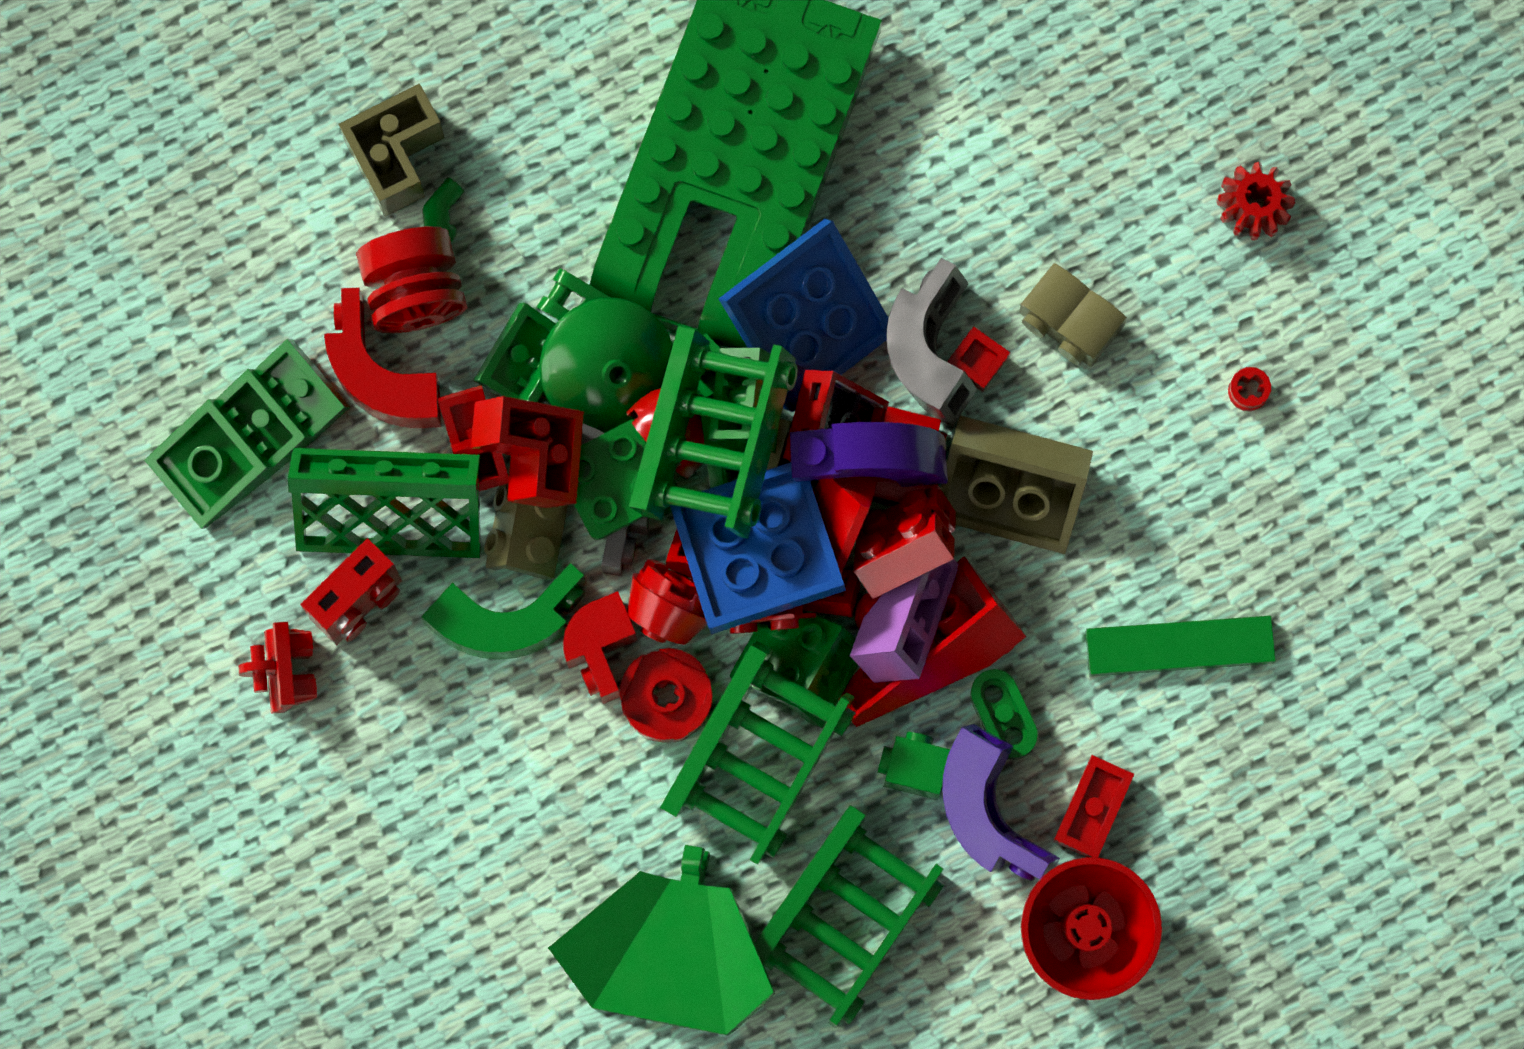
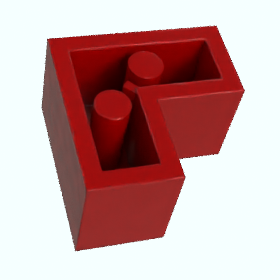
[471,396,584,508]

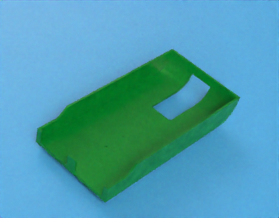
[589,0,882,348]

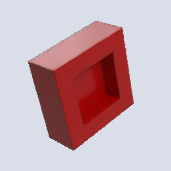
[947,326,1011,392]

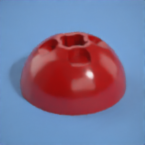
[1020,857,1162,1000]

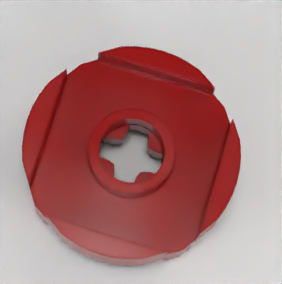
[619,648,713,743]

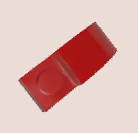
[324,287,441,428]

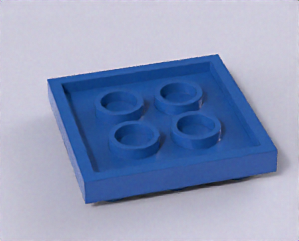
[719,219,889,412]
[670,462,846,635]

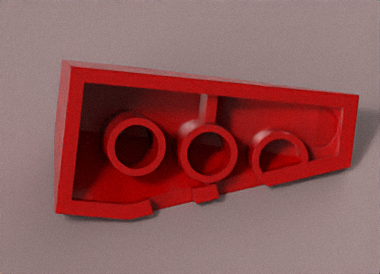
[839,556,1026,727]

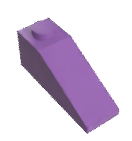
[850,559,959,683]

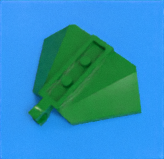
[548,845,776,1036]

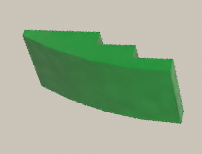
[144,339,351,529]

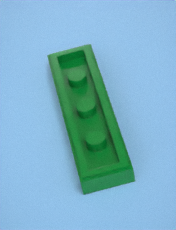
[1085,616,1276,677]

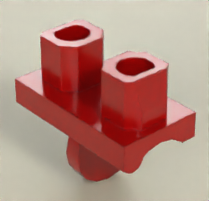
[238,622,317,714]

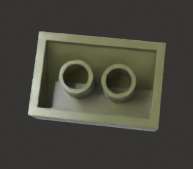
[940,415,1093,554]

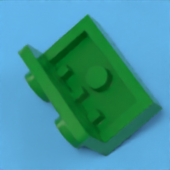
[473,303,556,403]

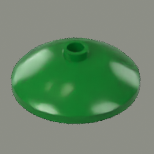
[540,298,673,433]

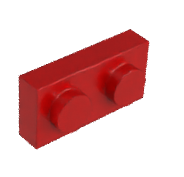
[1053,755,1134,858]

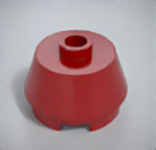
[627,559,707,645]

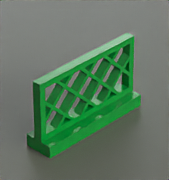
[287,448,481,558]

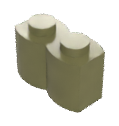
[1019,263,1127,367]

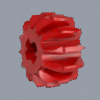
[1217,161,1295,241]

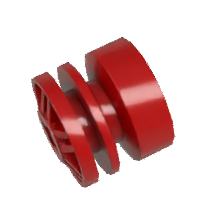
[356,226,468,334]

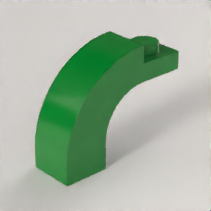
[421,563,586,659]

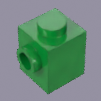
[877,732,951,800]

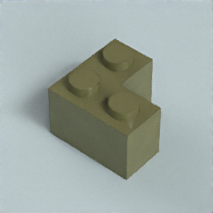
[338,83,445,217]

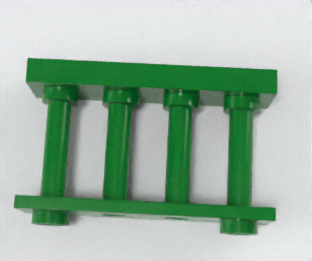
[629,326,797,539]
[660,641,856,865]
[755,805,945,1028]

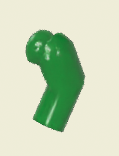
[422,177,464,242]

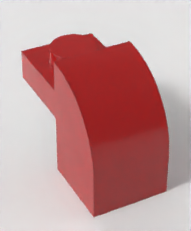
[437,385,509,492]
[563,591,637,704]

